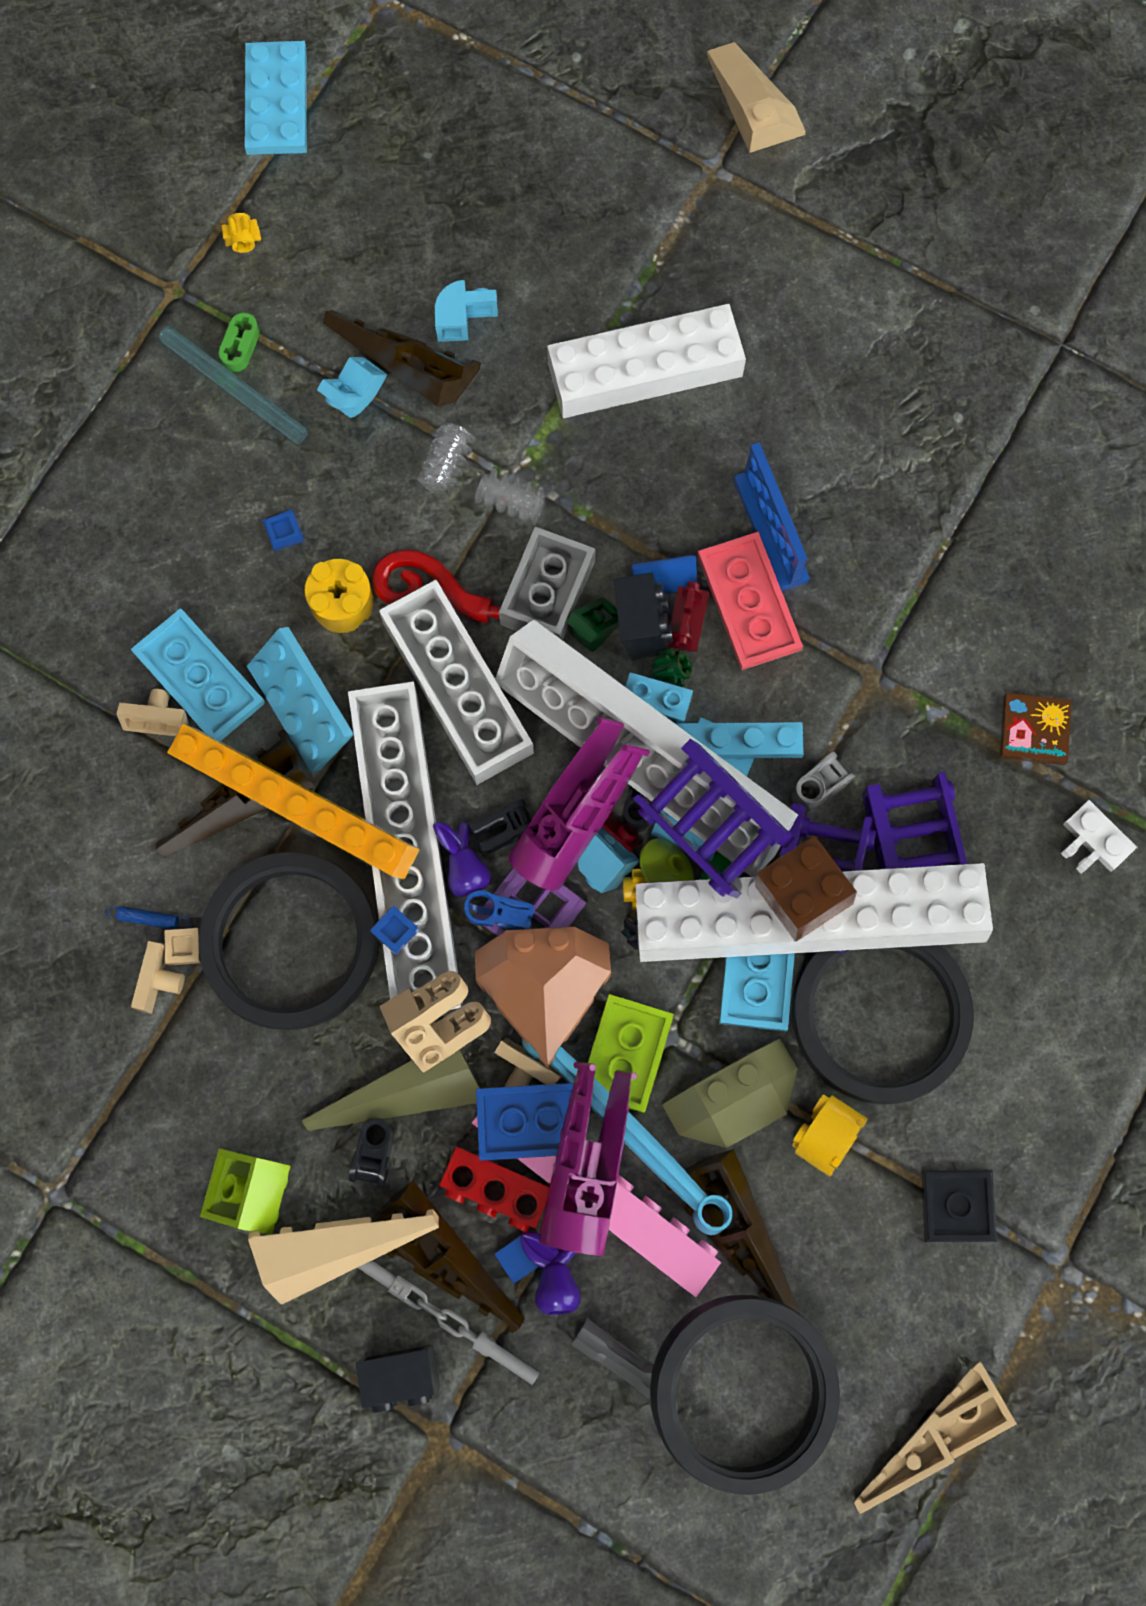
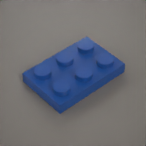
[476,1083,574,1161]

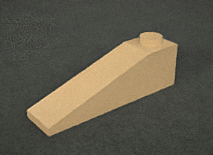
[707,42,806,153]

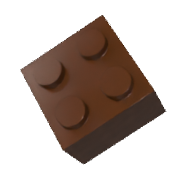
[755,836,857,942]

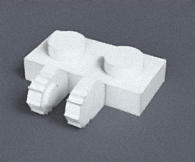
[1061,800,1137,874]

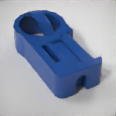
[464,890,535,930]

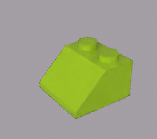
[200,1148,290,1235]

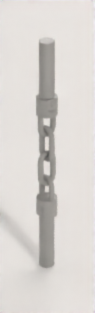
[357,1261,540,1385]

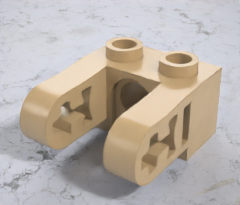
[379,971,491,1073]

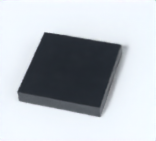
[921,1170,997,1242]

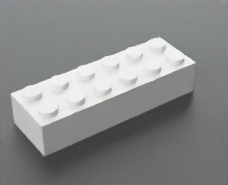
[547,304,746,418]
[379,580,534,785]

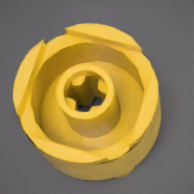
[305,559,374,633]
[792,1094,868,1177]

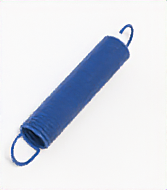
[105,906,190,930]

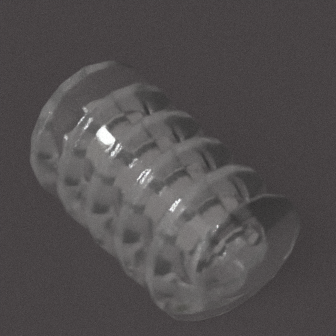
[417,422,476,494]
[475,467,545,526]

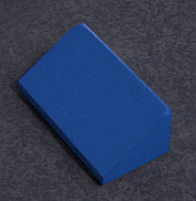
[631,555,697,593]

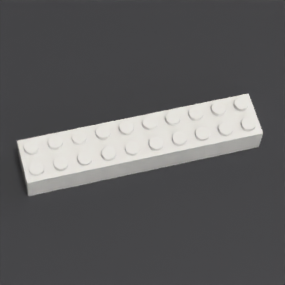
[495,620,798,877]
[348,681,463,1017]
[636,863,993,962]

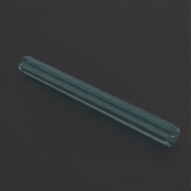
[159,326,308,444]

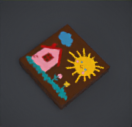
[1000,693,1072,765]

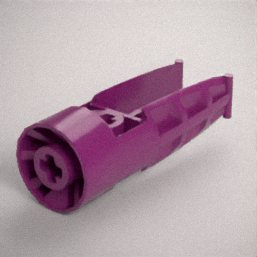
[508,717,650,891]
[539,1062,637,1256]

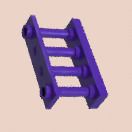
[634,738,795,898]
[862,772,967,869]
[779,803,877,954]

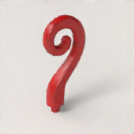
[372,549,501,624]

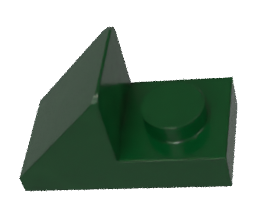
[566,597,619,652]

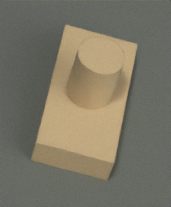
[117,689,190,736]
[131,941,185,1014]
[494,1037,562,1087]

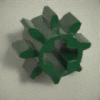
[652,648,692,687]

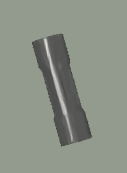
[571,1318,654,1399]

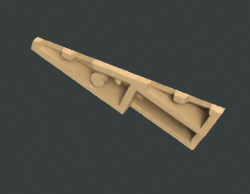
[248,1209,439,1305]
[854,1361,1017,1514]

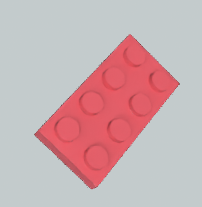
[697,532,803,671]

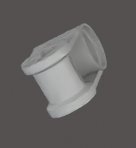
[791,752,855,811]

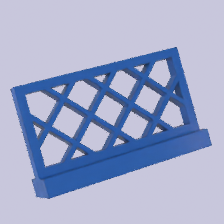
[733,442,810,591]

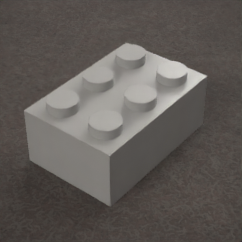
[499,527,595,641]

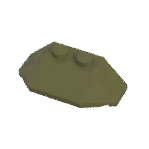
[662,1039,797,1148]

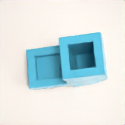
[435,280,498,342]
[317,357,387,418]

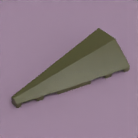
[302,1049,480,1131]

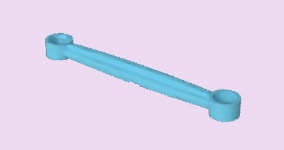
[522,1038,732,1235]

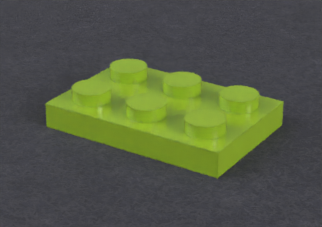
[588,994,674,1114]

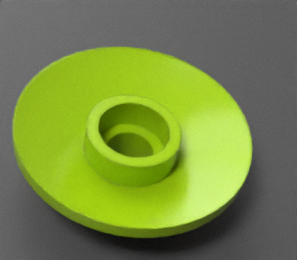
[640,838,694,883]

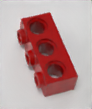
[439,1146,549,1232]

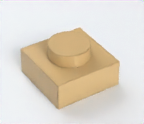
[165,928,201,965]

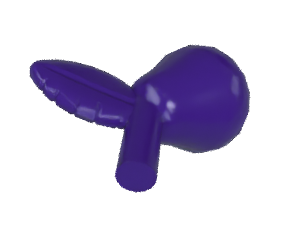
[433,821,491,897]
[520,1232,581,1315]

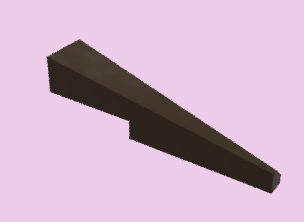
[323,310,481,407]
[156,729,315,858]
[664,1149,800,1314]
[371,1181,525,1333]

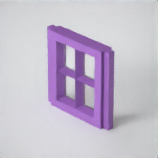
[475,868,587,937]

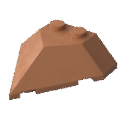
[475,927,611,1068]

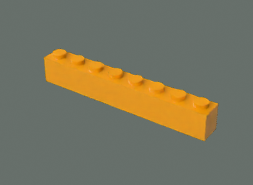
[167,724,420,879]

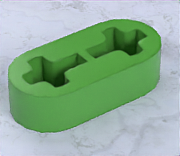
[219,313,260,372]

